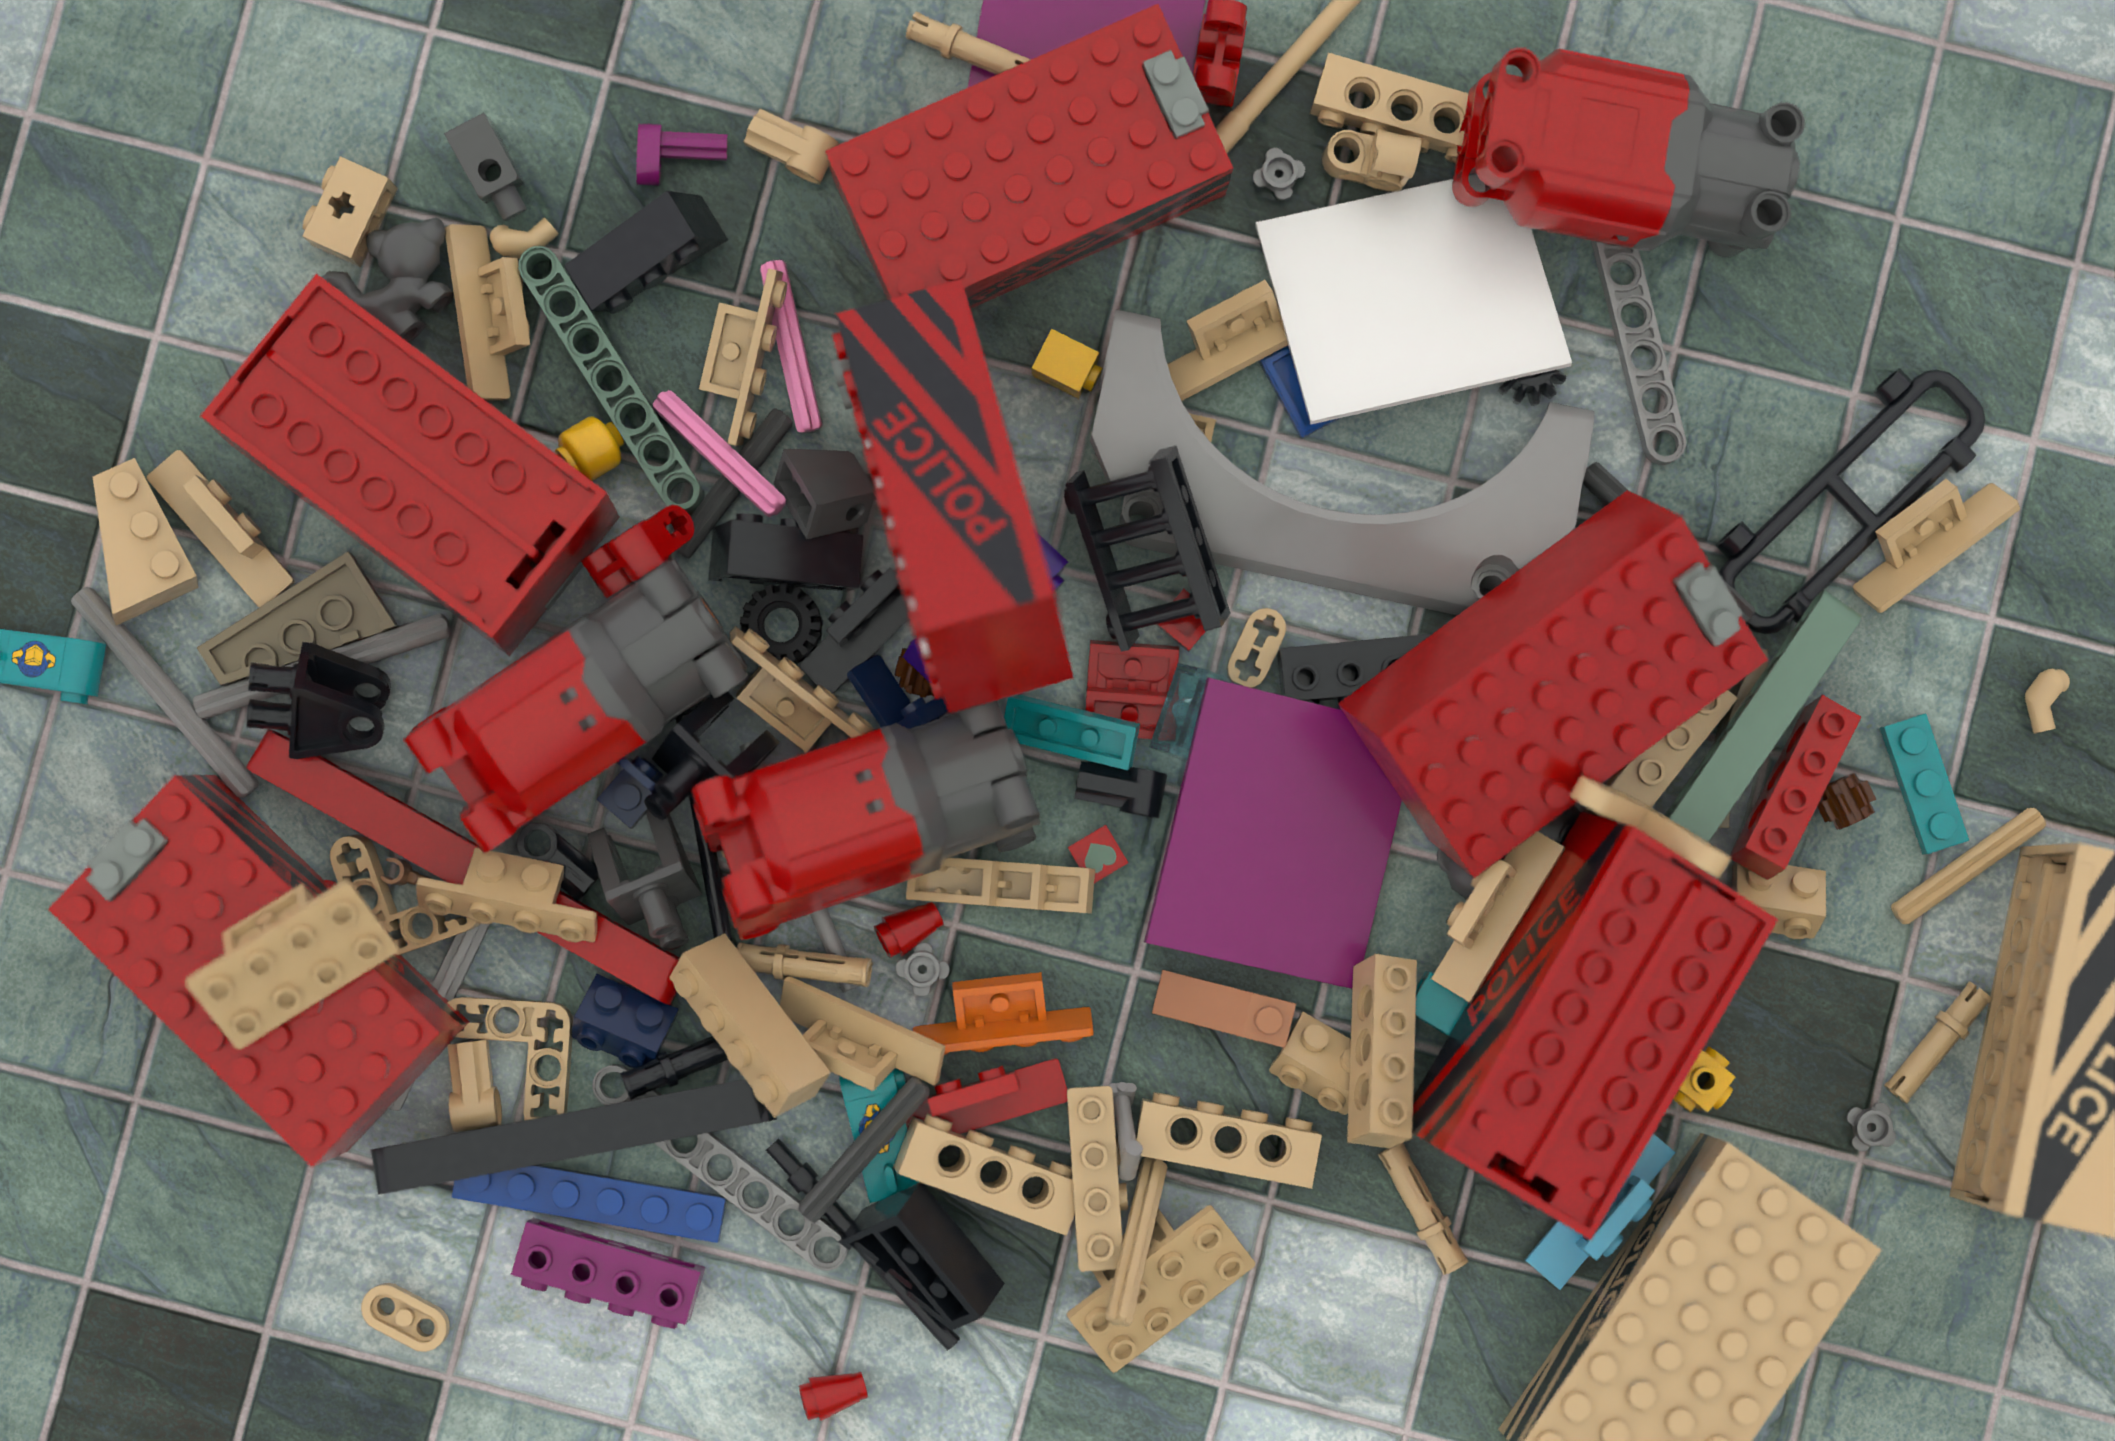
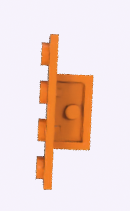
[913,972,1094,1055]

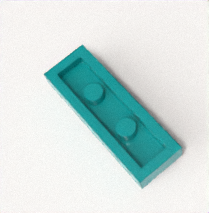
[1004,694,1140,770]
[1879,713,1970,855]

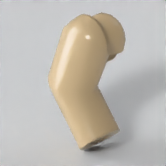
[490,217,559,259]
[2025,669,2070,734]

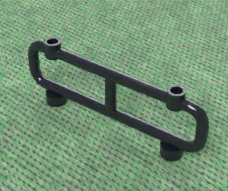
[1716,368,1985,634]

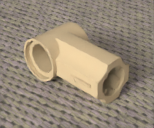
[744,109,839,184]
[448,1040,502,1132]

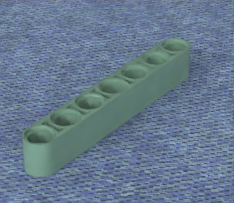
[518,246,704,515]
[1665,589,1862,863]

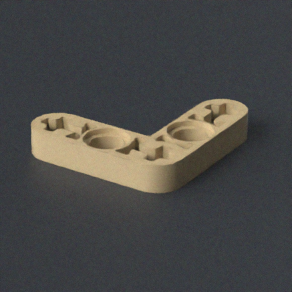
[1570,775,1732,878]
[330,835,481,955]
[447,997,573,1120]

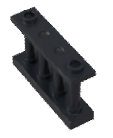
[1064,445,1231,652]

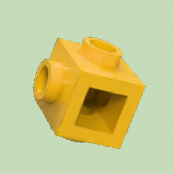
[1673,1046,1736,1112]

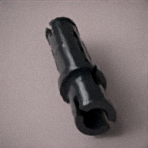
[620,1036,728,1100]

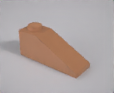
[1152,970,1296,1048]

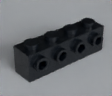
[1277,633,1433,707]

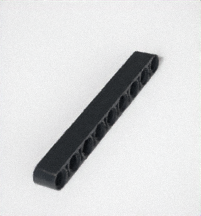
[371,1079,777,1195]

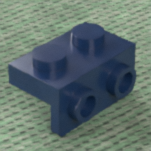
[571,974,679,1068]

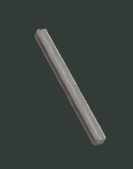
[71,587,259,798]
[193,614,451,719]

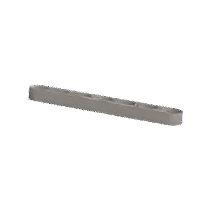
[1591,241,1686,465]
[592,1064,848,1271]

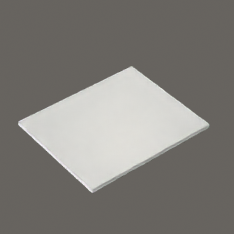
[1255,174,1572,425]

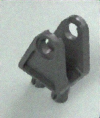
[588,810,703,951]

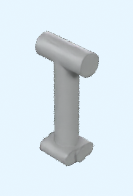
[1108,1082,1143,1181]

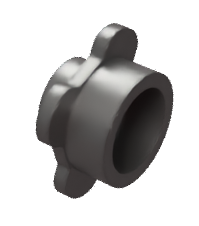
[1253,148,1305,200]
[896,942,949,996]
[1846,1102,1896,1151]

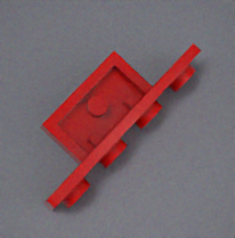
[906,1058,1068,1134]

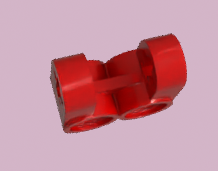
[1193,0,1247,108]
[580,505,695,598]

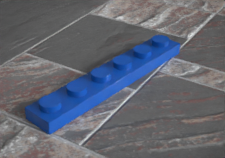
[451,1165,727,1243]

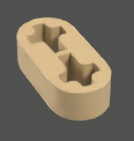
[1226,608,1286,688]

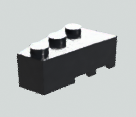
[564,191,728,314]
[708,513,863,591]
[838,1182,1005,1331]

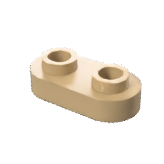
[361,1283,450,1352]

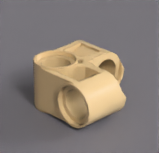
[1322,129,1421,192]

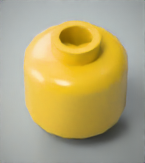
[555,416,624,481]

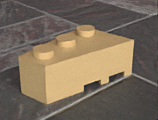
[93,458,199,626]

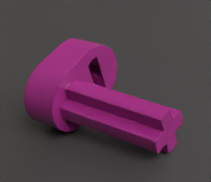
[636,123,728,186]

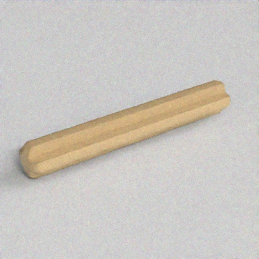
[1891,808,2046,924]
[1106,1157,1168,1326]

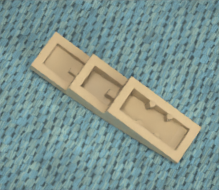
[906,858,1095,914]

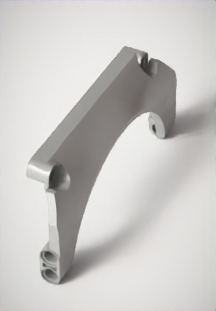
[1090,309,1595,615]

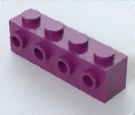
[511,1218,705,1329]

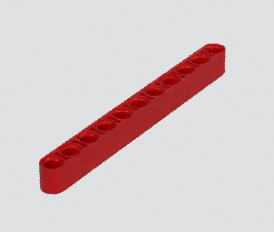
[246,729,680,1005]

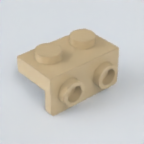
[1732,862,1826,939]
[1269,1012,1351,1115]

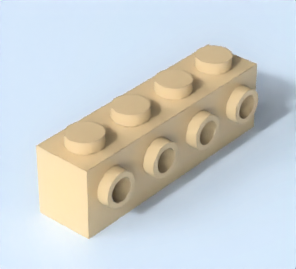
[669,934,831,1118]

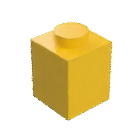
[1031,328,1103,399]

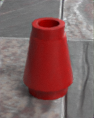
[874,901,944,958]
[798,1372,868,1422]

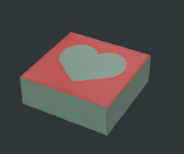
[1067,825,1129,883]

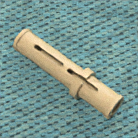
[906,12,1031,75]
[736,942,872,987]
[1884,982,1992,1104]
[1378,1142,1469,1275]

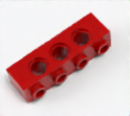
[1729,695,1861,880]

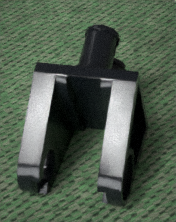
[246,642,391,759]
[644,691,780,820]

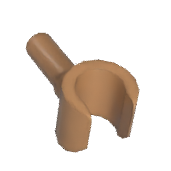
[380,857,435,886]

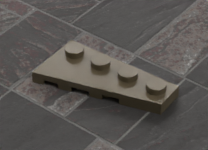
[197,551,399,686]

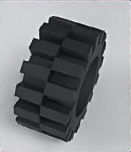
[740,583,823,663]

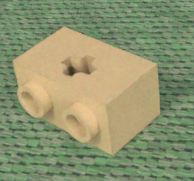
[302,156,398,267]

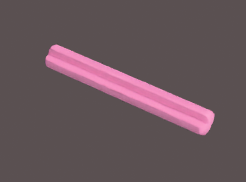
[760,260,822,433]
[652,390,786,517]

